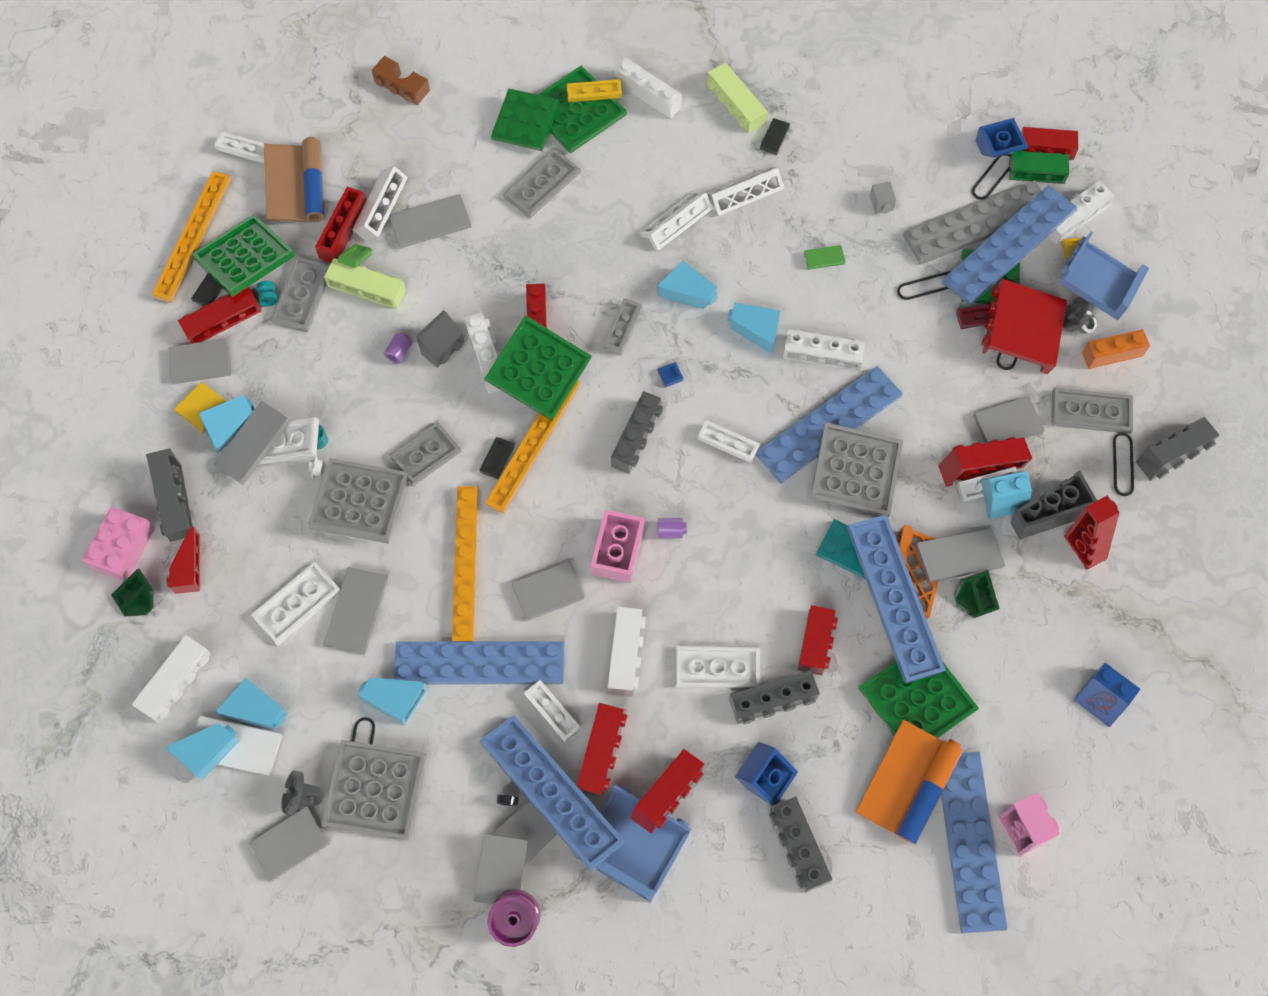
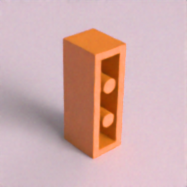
[1082,329,1150,369]

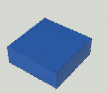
[658,362,683,388]

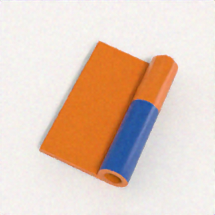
[855,720,963,845]

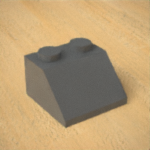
[416,310,465,368]

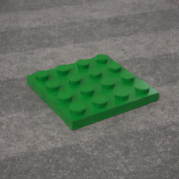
[538,66,627,154]
[192,214,296,297]
[484,315,592,421]
[858,661,979,738]

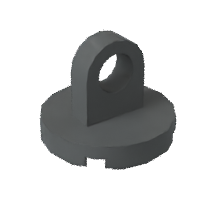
[1062,297,1097,334]
[281,770,323,815]

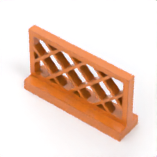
[896,524,939,619]

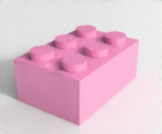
[82,507,155,581]
[590,510,645,583]
[998,793,1060,856]

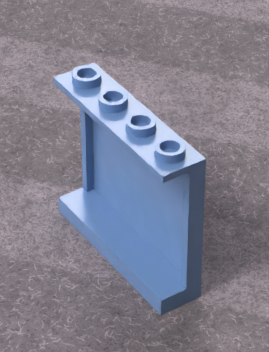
[1058,231,1149,320]
[574,785,691,902]

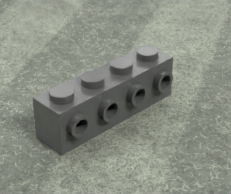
[611,391,663,474]
[729,670,820,724]
[769,796,833,893]

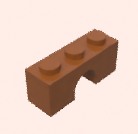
[371,56,430,105]

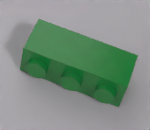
[1009,151,1069,184]

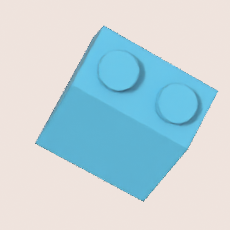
[981,471,1032,519]

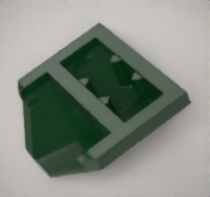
[111,569,154,617]
[954,570,1000,618]

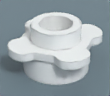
[308,456,323,478]

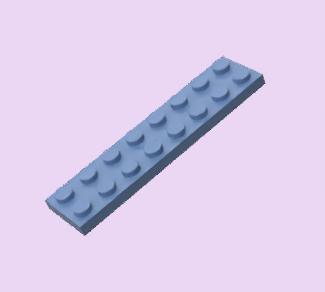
[942,185,1077,306]
[756,366,903,484]
[847,514,946,684]
[394,641,564,685]
[480,715,625,872]
[941,752,1008,934]

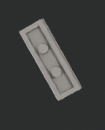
[603,298,642,355]

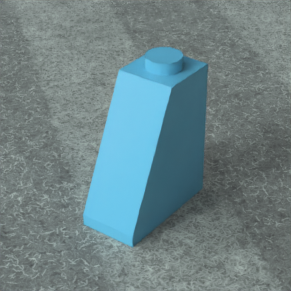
[657,261,717,309]
[728,303,780,353]
[199,395,255,453]
[216,678,288,730]
[358,678,427,725]
[166,723,239,781]

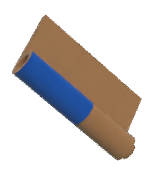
[264,137,324,223]

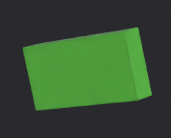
[338,244,372,268]
[804,245,845,270]

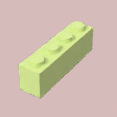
[707,63,768,133]
[324,258,406,309]

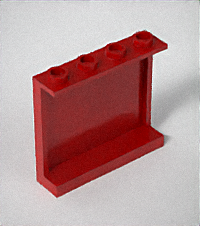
[981,279,1067,374]

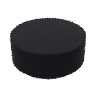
[496,795,519,807]

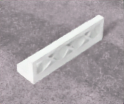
[707,166,784,216]
[639,190,713,250]

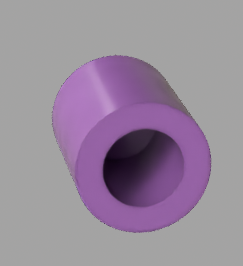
[383,333,412,364]
[658,518,687,538]

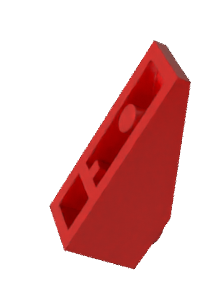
[166,527,200,594]

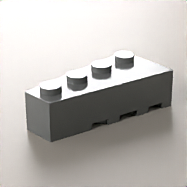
[1136,417,1220,481]
[146,448,193,542]
[1011,470,1097,540]

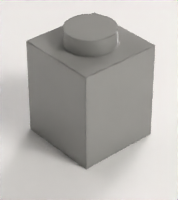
[870,182,896,214]

